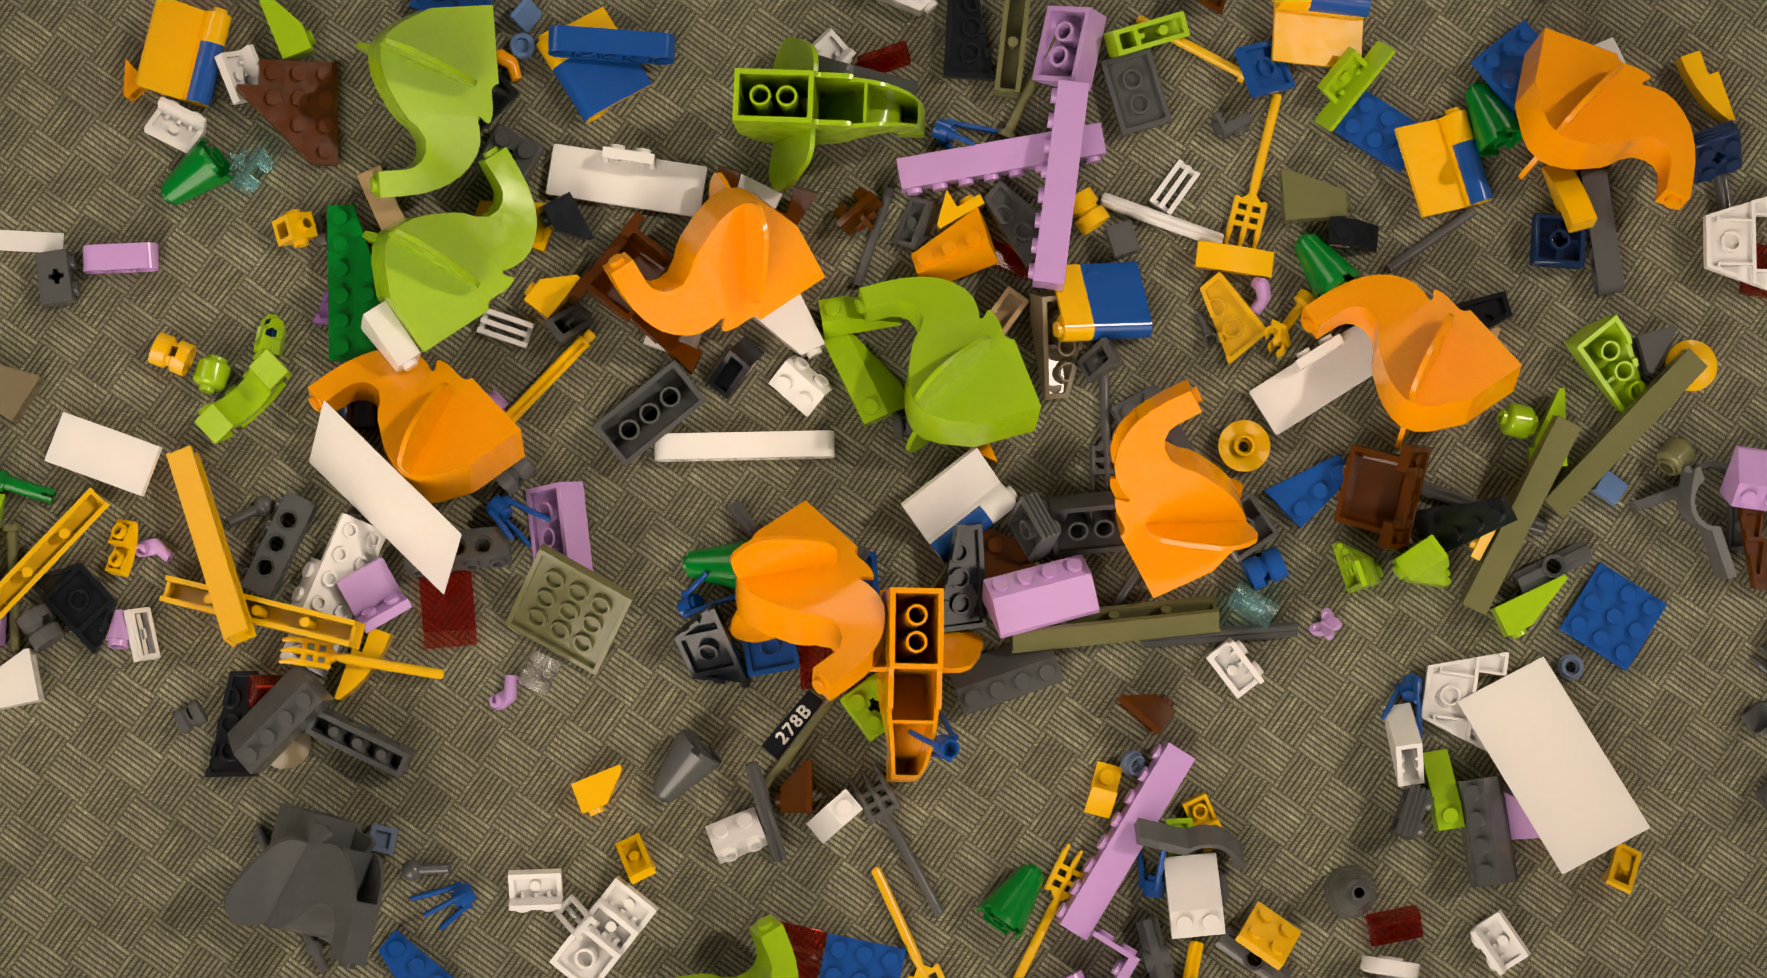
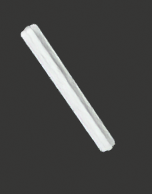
[1100,193,1224,243]

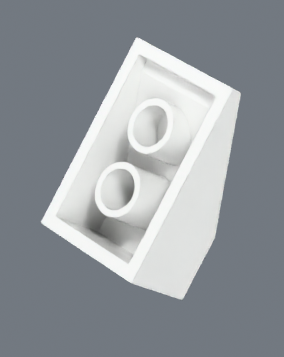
[1164,852,1226,939]

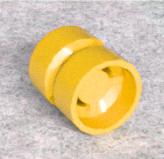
[1073,187,1110,236]
[148,332,197,377]

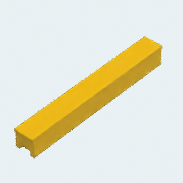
[166,445,257,647]
[0,487,110,620]
[159,575,366,650]

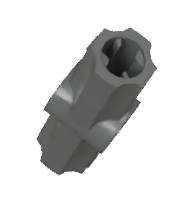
[1511,540,1593,594]
[1135,917,1174,978]
[1214,926,1293,978]

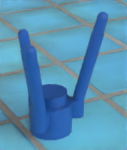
[932,117,999,149]
[486,495,551,547]
[677,571,736,619]
[1381,674,1423,740]
[908,713,960,762]
[1137,849,1166,898]
[409,881,477,930]

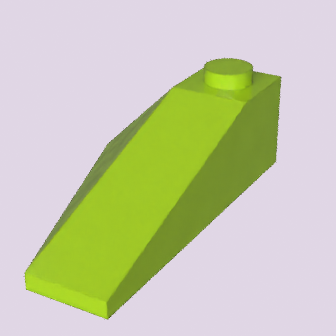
[1564,314,1645,414]
[821,333,905,428]
[1391,535,1451,588]
[1331,541,1383,594]

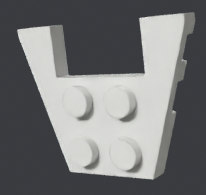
[1703,196,1767,291]
[1421,652,1509,752]

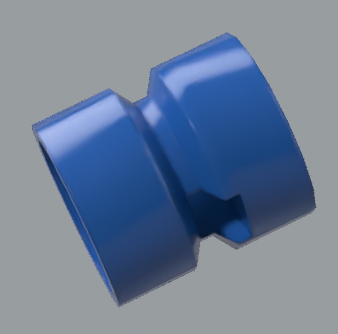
[1241,546,1289,591]

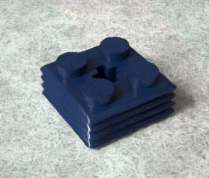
[1693,120,1742,184]
[1530,212,1586,269]

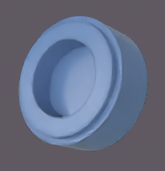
[509,33,536,60]

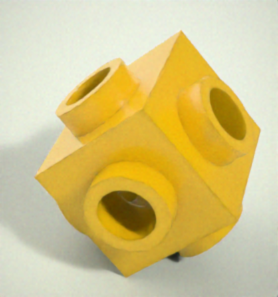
[272,209,318,248]

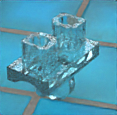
[228,146,275,194]
[1226,582,1280,629]

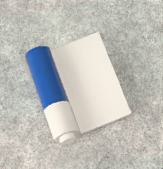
[901,447,1019,563]

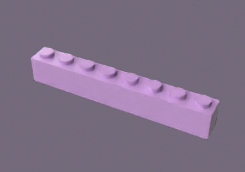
[1028,80,1090,291]
[896,122,1106,196]
[1055,741,1195,941]

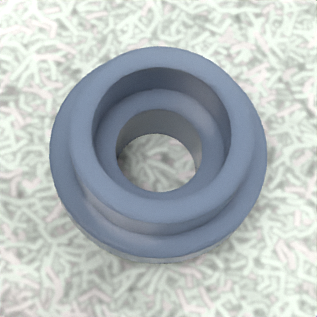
[1557,654,1584,680]
[1121,749,1145,775]

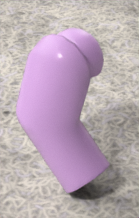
[135,538,175,563]

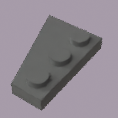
[983,180,1040,269]

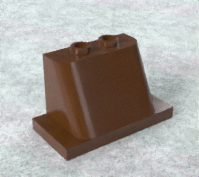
[568,212,673,323]
[1333,444,1432,550]

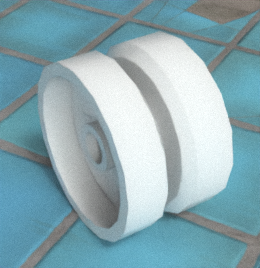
[1360,955,1420,978]

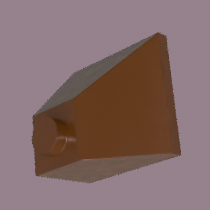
[1114,694,1176,736]
[775,760,813,813]

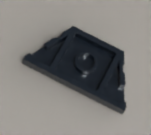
[31,562,118,655]
[674,603,751,688]

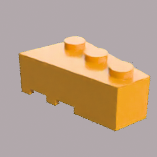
[911,207,999,282]

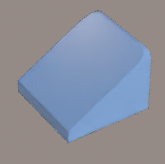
[510,0,542,33]
[1591,471,1628,506]

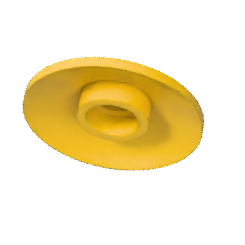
[1665,340,1717,392]
[1218,420,1270,472]

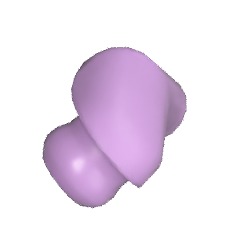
[1250,276,1272,317]
[489,675,518,710]

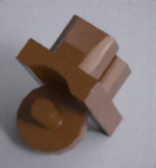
[834,187,884,236]

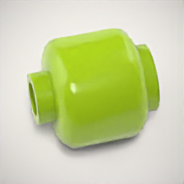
[193,354,231,395]
[1497,403,1538,439]

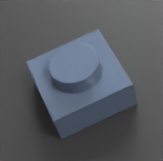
[370,823,400,855]

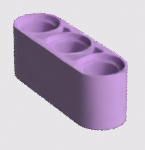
[83,242,159,274]

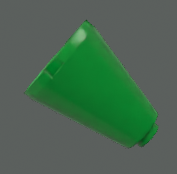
[1464,82,1523,157]
[160,137,235,206]
[1294,233,1362,299]
[682,540,749,590]
[977,863,1044,939]

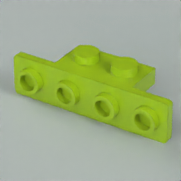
[1314,41,1396,132]

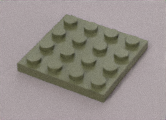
[505,544,636,675]

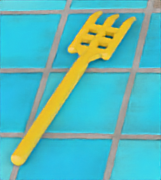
[1224,93,1282,249]
[279,636,444,680]
[1013,844,1094,978]
[871,866,945,978]

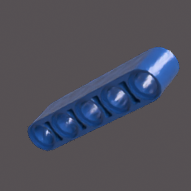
[548,25,675,65]

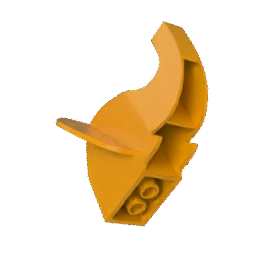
[1515,28,1695,210]
[602,172,825,336]
[1300,275,1522,450]
[308,350,525,505]
[1109,379,1258,598]
[729,500,885,701]
[834,587,983,782]

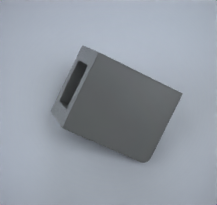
[1104,220,1140,260]
[1739,700,1767,738]

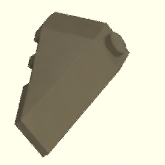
[1029,291,1084,400]

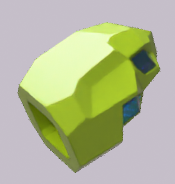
[253,314,286,357]

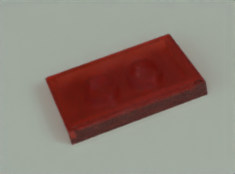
[419,570,478,650]

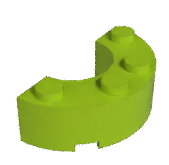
[194,348,292,444]

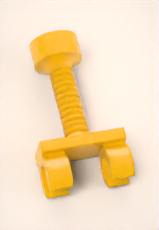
[1264,289,1315,358]

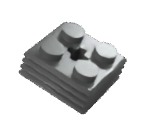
[474,123,544,183]
[1007,491,1061,563]
[1229,492,1280,564]
[1390,784,1434,840]

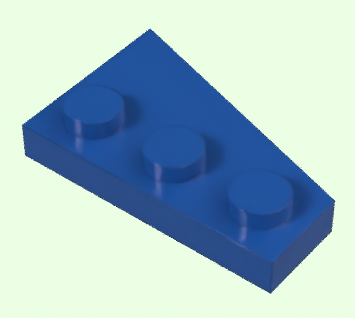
[1263,455,1346,528]
[378,929,454,978]

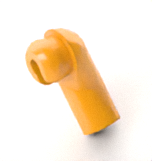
[496,49,522,83]

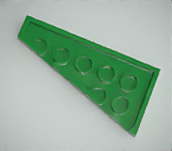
[327,205,380,362]

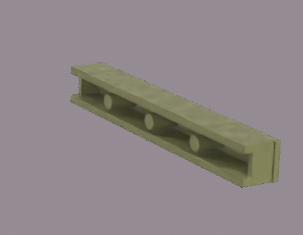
[993,0,1031,99]
[1544,348,1708,518]
[1459,415,1582,615]
[1009,595,1221,654]

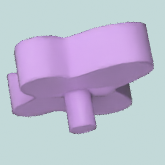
[1309,608,1342,640]

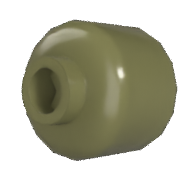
[1656,437,1696,476]

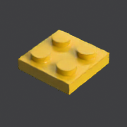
[1235,901,1302,971]

